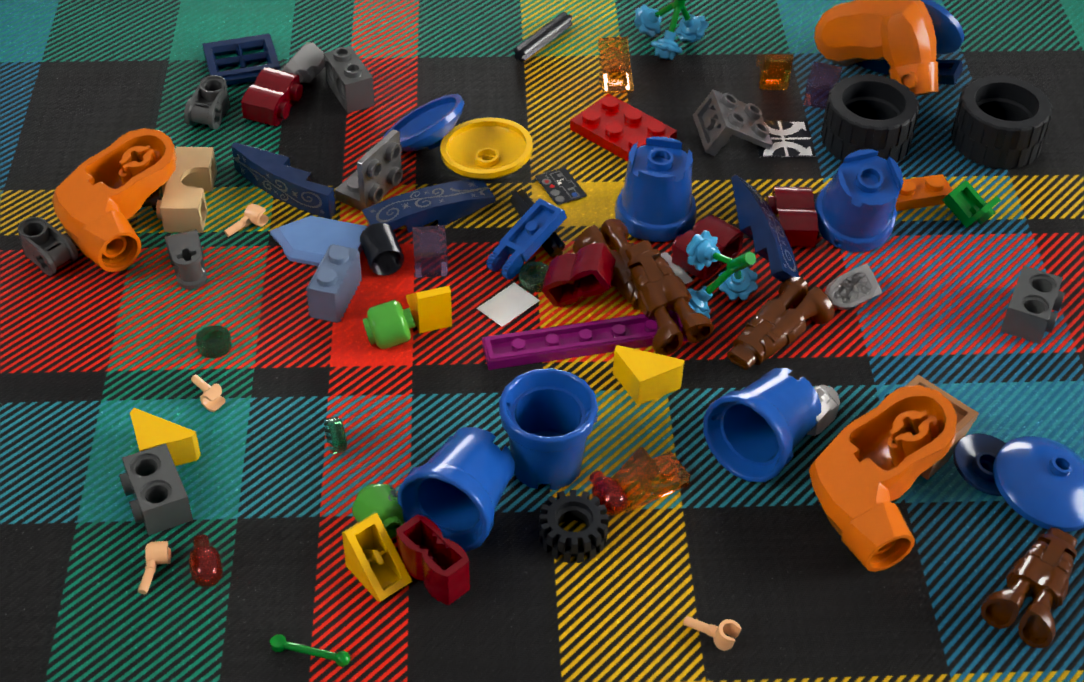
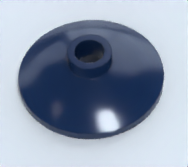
[953,433,1006,496]

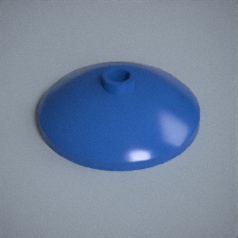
[921,0,964,55]
[383,94,464,151]
[993,436,1084,532]

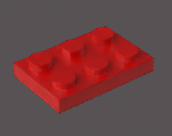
[570,93,677,162]

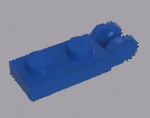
[486,198,567,280]

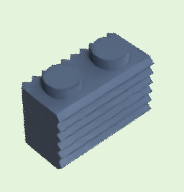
[306,244,362,323]

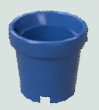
[615,137,697,242]
[814,149,904,252]
[499,368,598,490]
[703,368,821,482]
[397,427,515,552]

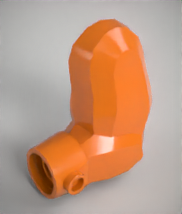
[814,0,938,96]
[52,128,177,272]
[809,385,957,572]

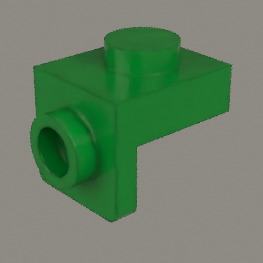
[942,180,1001,228]

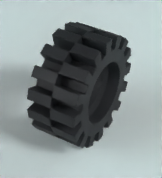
[539,490,609,563]

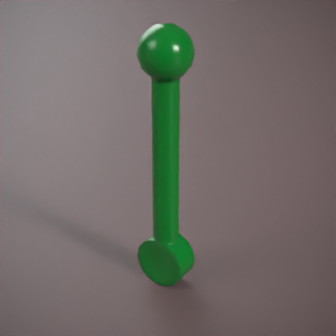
[270,634,351,667]

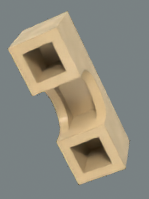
[156,147,217,233]

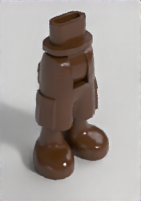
[573,219,643,312]
[625,240,714,356]
[727,277,834,370]
[981,527,1077,648]

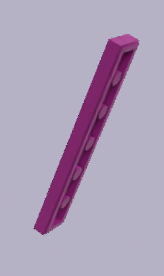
[482,310,688,370]

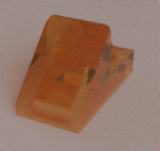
[598,37,634,94]
[756,54,794,90]
[607,447,691,513]

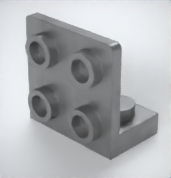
[693,90,773,156]
[335,129,403,211]

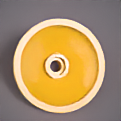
[440,117,533,180]

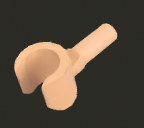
[224,204,269,237]
[191,375,226,412]
[138,541,171,594]
[683,616,741,651]

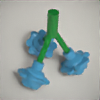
[634,0,709,60]
[686,230,758,318]

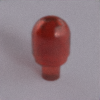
[589,470,628,516]
[189,534,223,588]

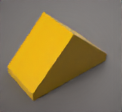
[406,285,452,334]
[613,345,685,406]
[130,408,201,466]
[342,513,412,602]

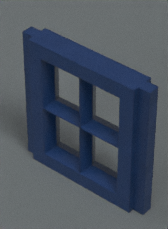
[202,33,281,85]

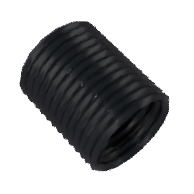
[360,223,404,276]

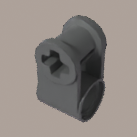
[184,75,230,130]
[18,217,79,276]
[164,229,207,290]

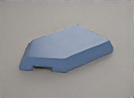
[270,216,368,266]

